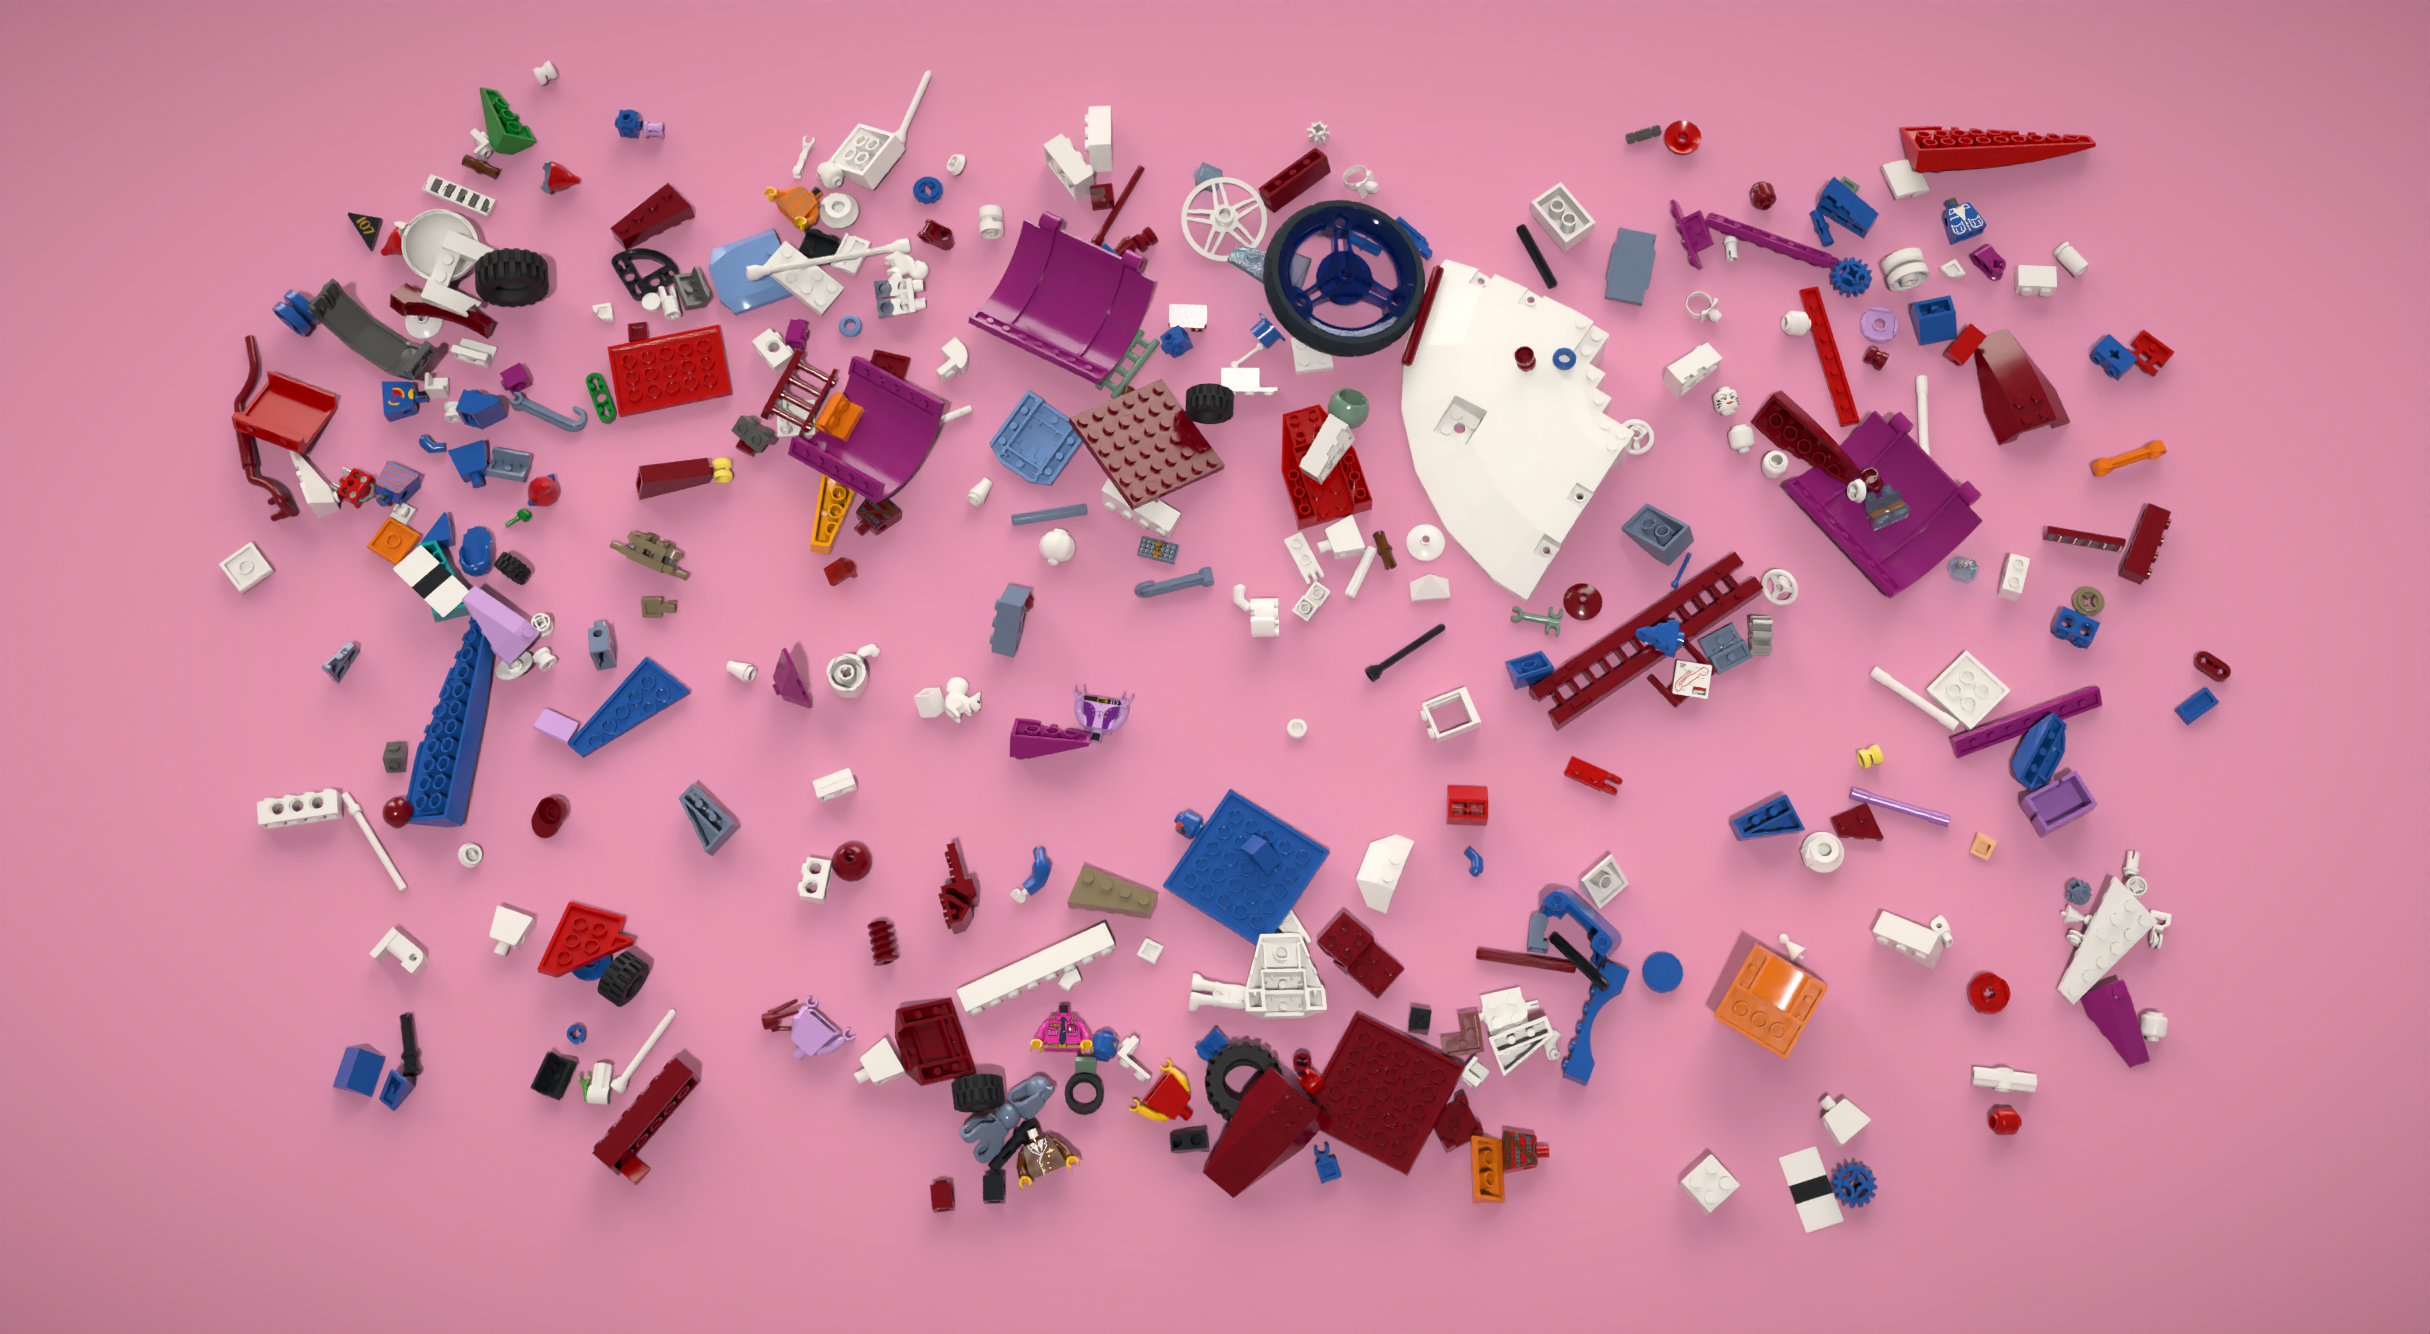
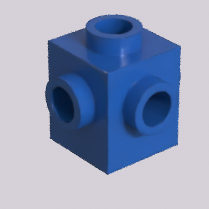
[615,109,643,139]
[1160,325,1193,359]

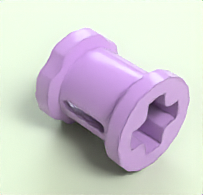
[643,121,665,138]

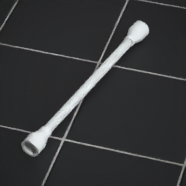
[746,238,910,281]

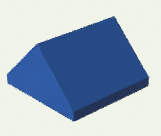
[1505,650,1554,690]
[333,1048,386,1097]

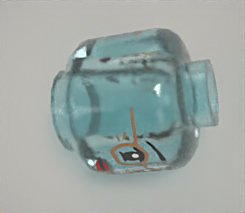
[1948,556,1979,584]

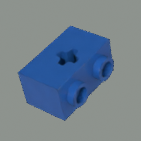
[2089,334,2138,381]

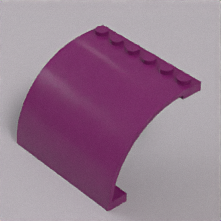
[788,356,945,503]

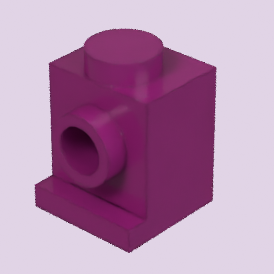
[785,319,809,351]

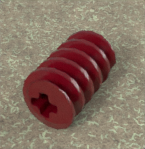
[867,921,899,966]

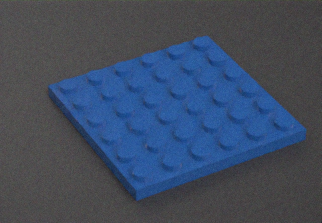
[1163,790,1330,946]

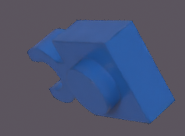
[1314,1144,1341,1184]

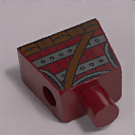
[854,498,902,536]

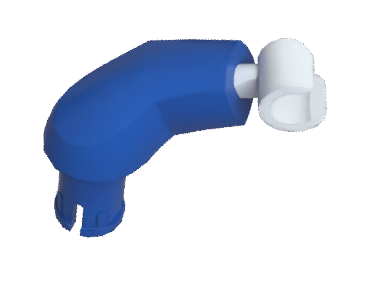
[1011,846,1051,903]

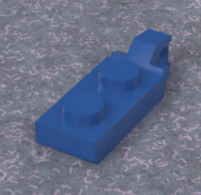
[1395,216,1433,261]

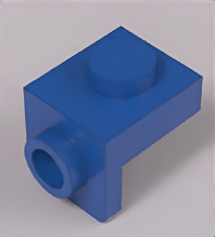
[1195,1028,1231,1062]

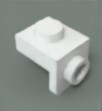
[470,128,494,160]

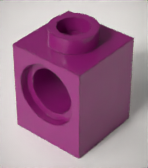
[500,362,533,395]

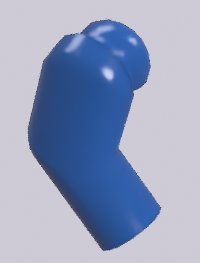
[419,434,446,453]
[1464,847,1483,877]

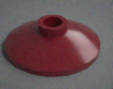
[1563,583,1602,621]

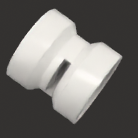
[533,61,558,86]
[531,613,554,638]
[2124,876,2147,899]

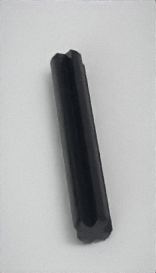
[1516,224,1557,289]
[1549,933,1610,992]

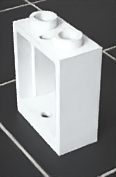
[1419,687,1481,744]

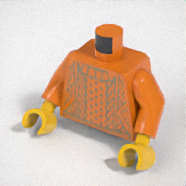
[764,186,822,231]

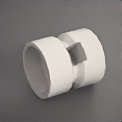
[979,205,1004,239]

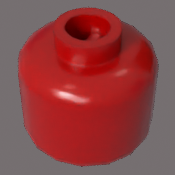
[1988,1108,2022,1135]

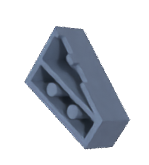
[990,584,1031,657]
[679,783,739,856]

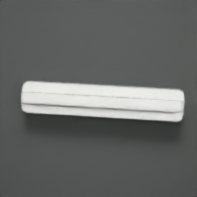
[1345,546,1377,599]

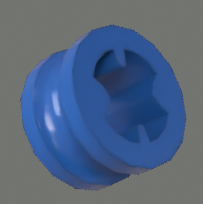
[567,1024,587,1044]

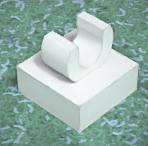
[390,503,417,527]

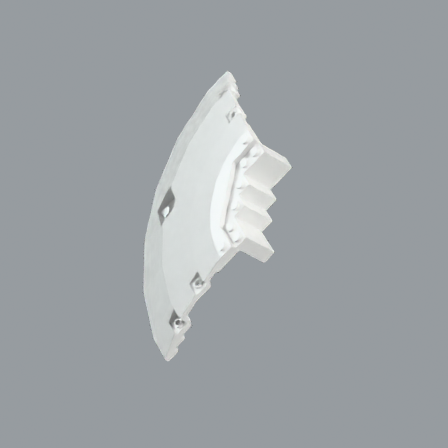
[1401,259,1635,603]

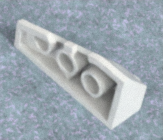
[289,450,341,518]

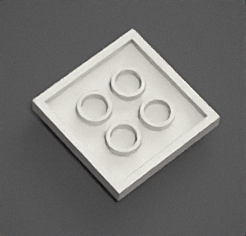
[1925,650,2011,731]

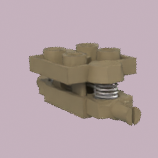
[610,531,689,581]

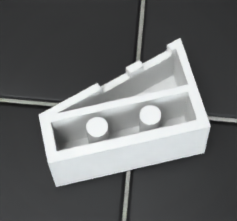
[1085,106,1112,172]
[1299,414,1355,485]
[1873,911,1943,970]
[1489,1016,1554,1077]

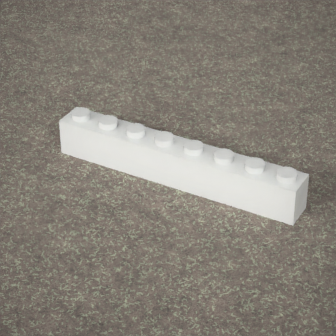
[957,923,1115,1016]

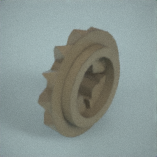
[2072,587,2105,617]

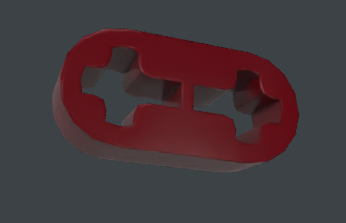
[2193,651,2231,682]

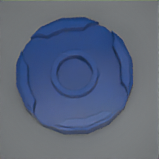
[1642,952,1683,993]

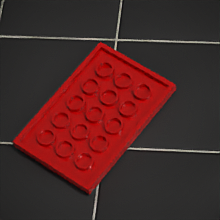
[607,325,732,417]

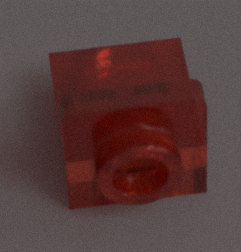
[823,557,858,586]

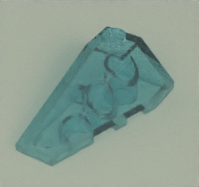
[1227,246,1311,299]

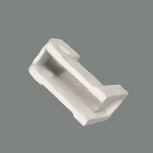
[369,927,428,978]

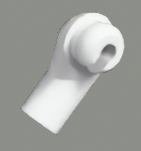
[1232,584,1251,612]
[856,644,880,662]
[1543,1030,1561,1060]

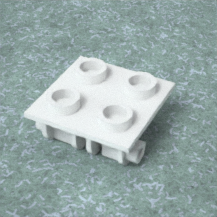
[777,399,816,437]

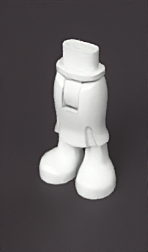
[1189,973,1246,1011]

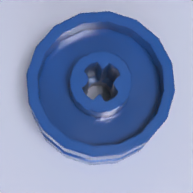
[272,289,319,337]

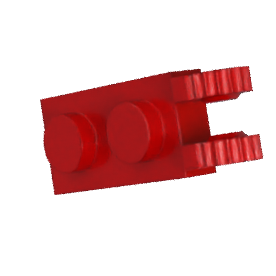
[1564,756,1623,796]

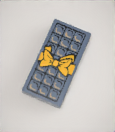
[1137,536,1179,565]

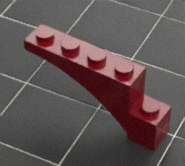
[390,283,493,339]

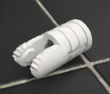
[658,286,681,320]

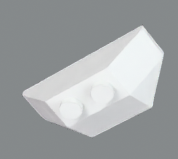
[1356,834,1415,914]

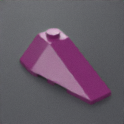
[772,648,813,708]
[1010,718,1091,760]
[2080,980,2150,1068]

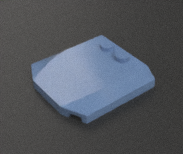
[709,228,794,316]
[989,390,1083,486]

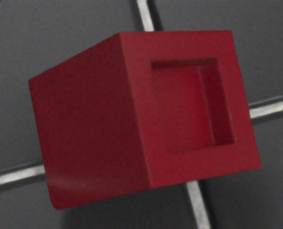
[1090,183,1114,211]

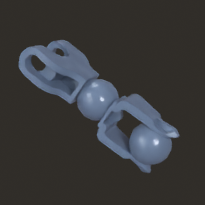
[960,1075,1055,1163]

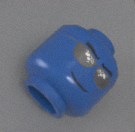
[1090,1030,1119,1062]

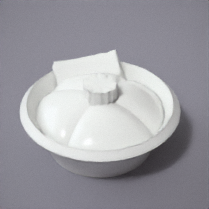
[819,193,859,228]
[1800,832,1844,873]

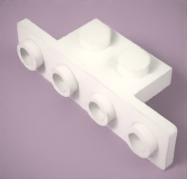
[1221,368,1278,395]

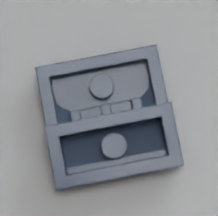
[1697,623,1753,675]

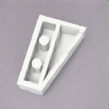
[1663,343,1723,399]

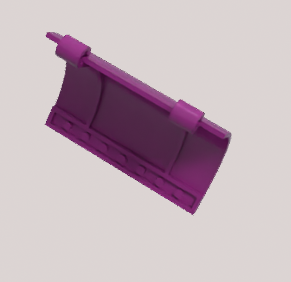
[968,211,1156,385]
[1783,410,1983,598]

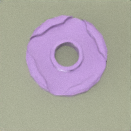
[1860,307,1899,344]

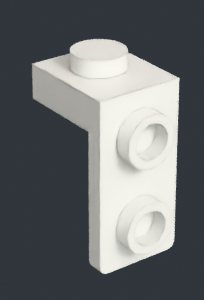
[1117,1035,1151,1083]

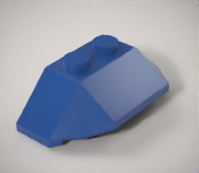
[2012,713,2067,790]

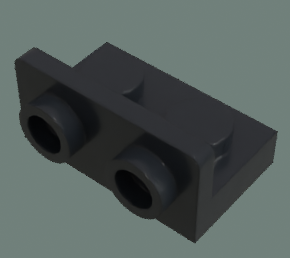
[798,228,841,265]

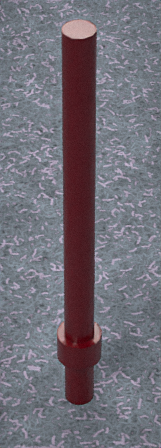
[1091,165,1145,247]

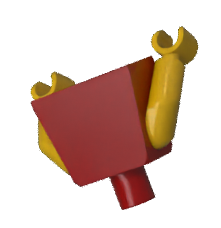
[1128,1059,1194,1122]

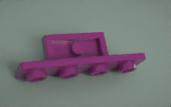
[1670,199,1714,270]

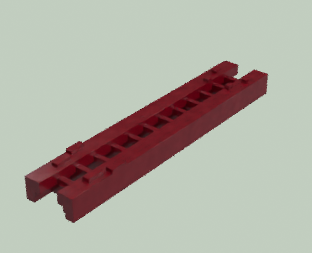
[1529,552,1764,731]

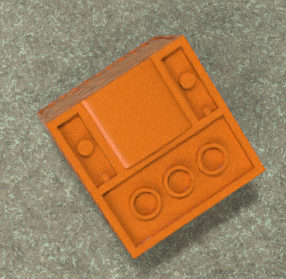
[1713,943,1828,1060]

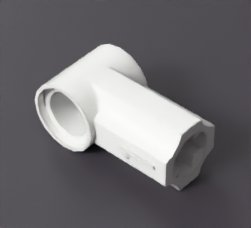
[587,1063,613,1105]

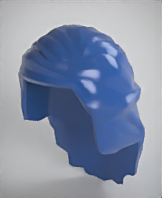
[459,526,493,577]

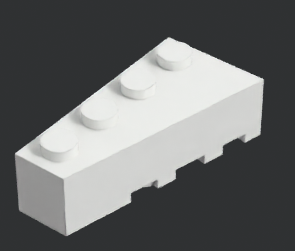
[1101,478,1181,539]

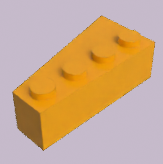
[810,474,857,555]

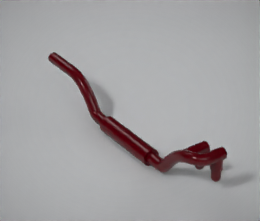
[234,335,297,521]

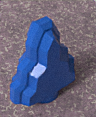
[1635,620,1684,658]

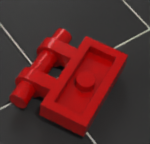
[2127,329,2174,377]

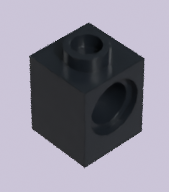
[1408,1007,1432,1035]
[983,1172,1005,1204]

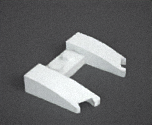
[421,230,494,317]

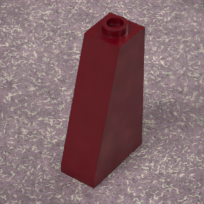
[636,458,713,500]

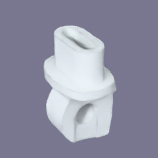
[1931,915,1953,948]

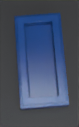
[2174,687,2219,726]

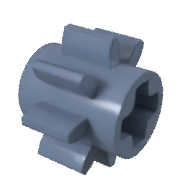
[2066,880,2092,905]

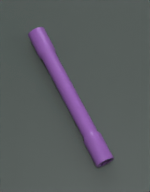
[1849,787,1950,827]

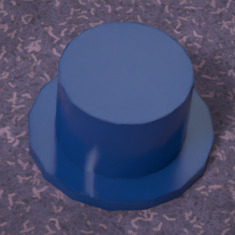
[1250,312,1286,349]

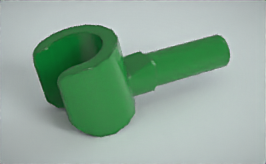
[504,509,532,528]

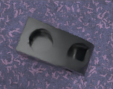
[1170,1130,1210,1153]

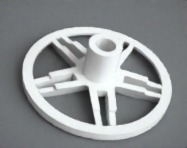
[1181,177,1267,262]

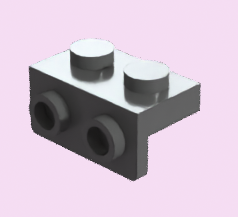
[672,266,711,310]
[731,415,779,453]

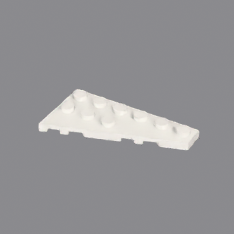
[2057,877,2158,1005]

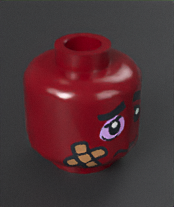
[1750,181,1777,210]

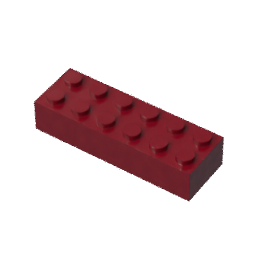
[592,1057,701,1176]

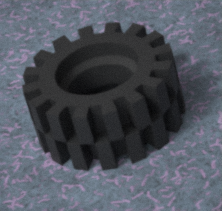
[494,551,531,585]

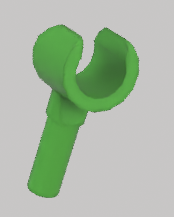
[578,1071,591,1101]

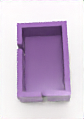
[2020,771,2098,838]

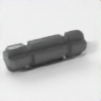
[1625,125,1662,144]

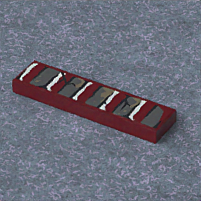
[2043,526,2126,552]

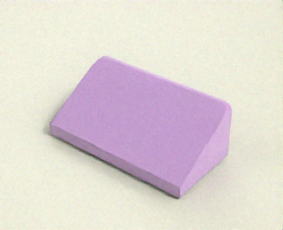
[533,708,579,744]

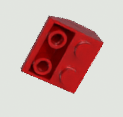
[1447,785,1488,826]

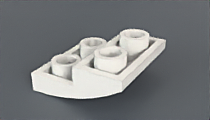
[1881,159,1930,200]

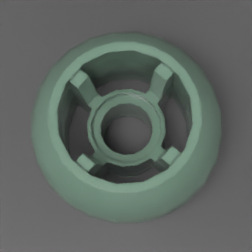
[1328,388,1369,429]

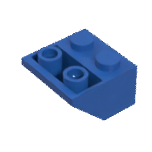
[1909,295,1957,346]
[456,389,508,429]

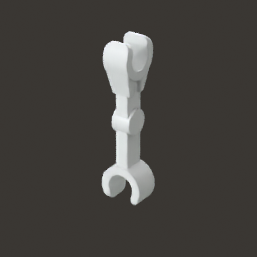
[792,136,815,179]

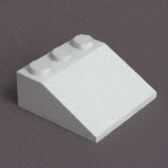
[829,123,906,190]

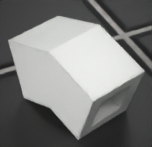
[1058,969,1082,993]

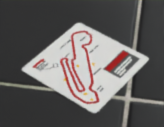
[1672,660,1712,699]

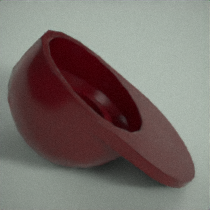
[531,796,568,838]

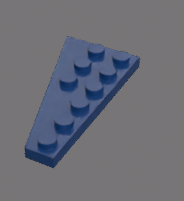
[567,657,691,758]

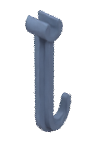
[509,392,587,432]
[1134,567,1214,598]

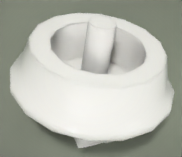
[947,154,965,176]
[1847,479,1866,503]
[458,843,483,868]

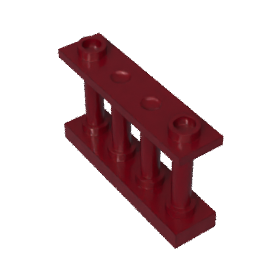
[760,349,838,438]

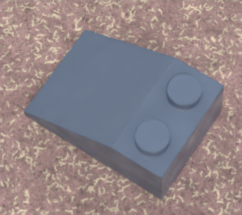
[1621,503,1694,566]

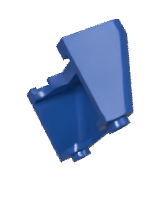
[1539,888,1622,968]

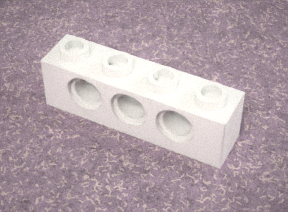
[257,789,343,830]

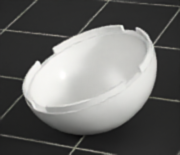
[402,209,478,282]

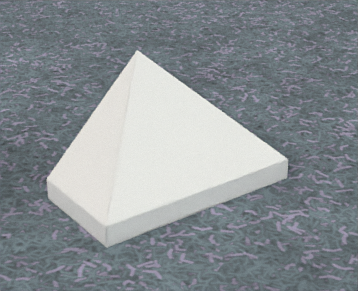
[1409,574,1450,602]

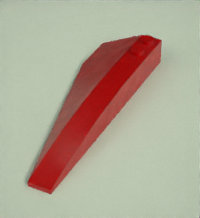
[1899,126,2096,173]

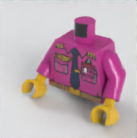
[1030,1005,1094,1054]

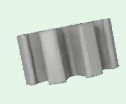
[1748,616,1773,656]

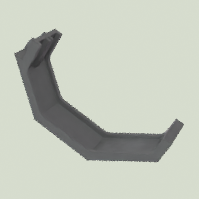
[308,278,436,381]

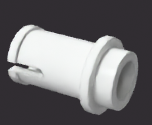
[1723,236,1739,262]
[2123,851,2140,878]

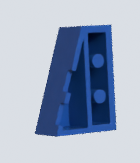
[1816,176,1879,239]
[1729,794,1805,841]

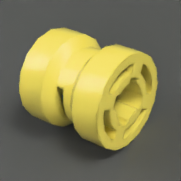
[712,458,733,483]
[1857,745,1884,770]

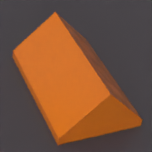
[1470,1136,1505,1203]

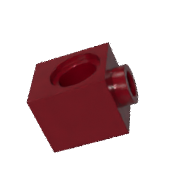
[930,1180,955,1213]

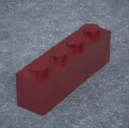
[1258,147,1331,213]
[2118,503,2172,585]

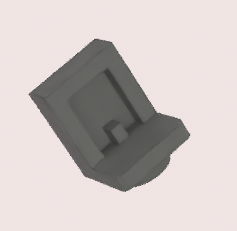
[382,742,408,773]

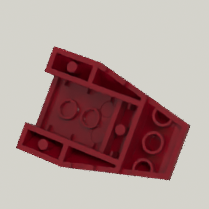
[1974,329,2070,446]
[1203,1066,1331,1198]

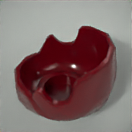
[382,797,413,829]

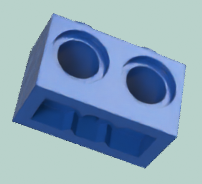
[2050,606,2100,649]

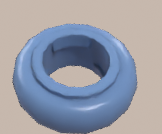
[839,315,862,337]

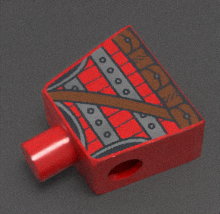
[1502,1131,1549,1173]

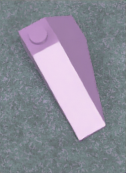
[462,585,540,666]

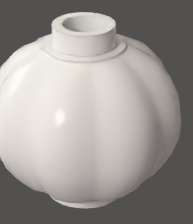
[1039,529,1076,566]

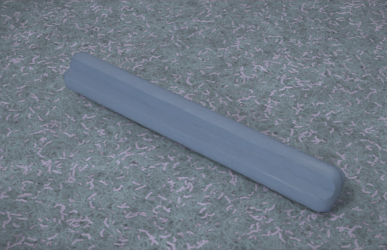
[1011,504,1087,526]

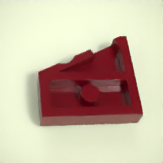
[1830,804,1884,841]

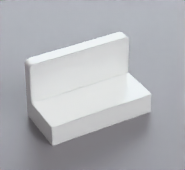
[450,338,497,369]
[813,768,858,804]

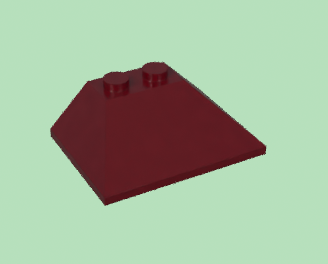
[895,998,977,1086]

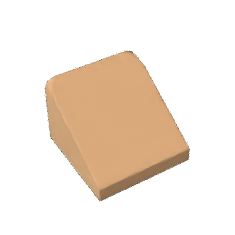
[1969,832,1997,861]

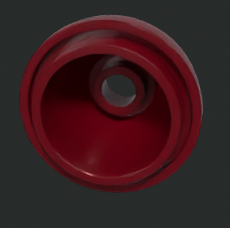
[832,842,872,882]

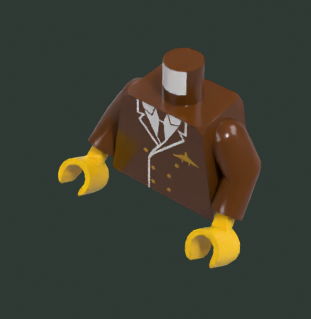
[1016,1127,1081,1191]

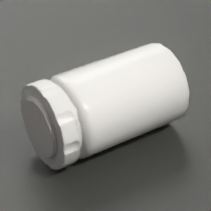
[2053,242,2089,278]

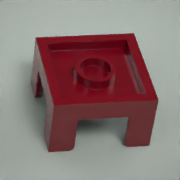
[1433,1094,1484,1154]

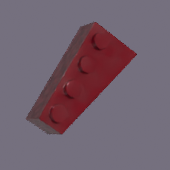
[610,183,695,250]

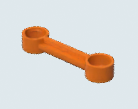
[2091,440,2167,477]

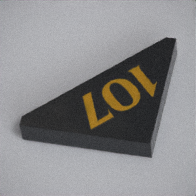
[348,212,383,251]

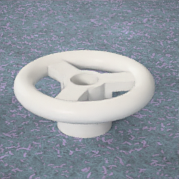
[1622,419,1655,455]
[1761,569,1798,606]

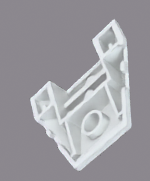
[1244,933,1327,1019]

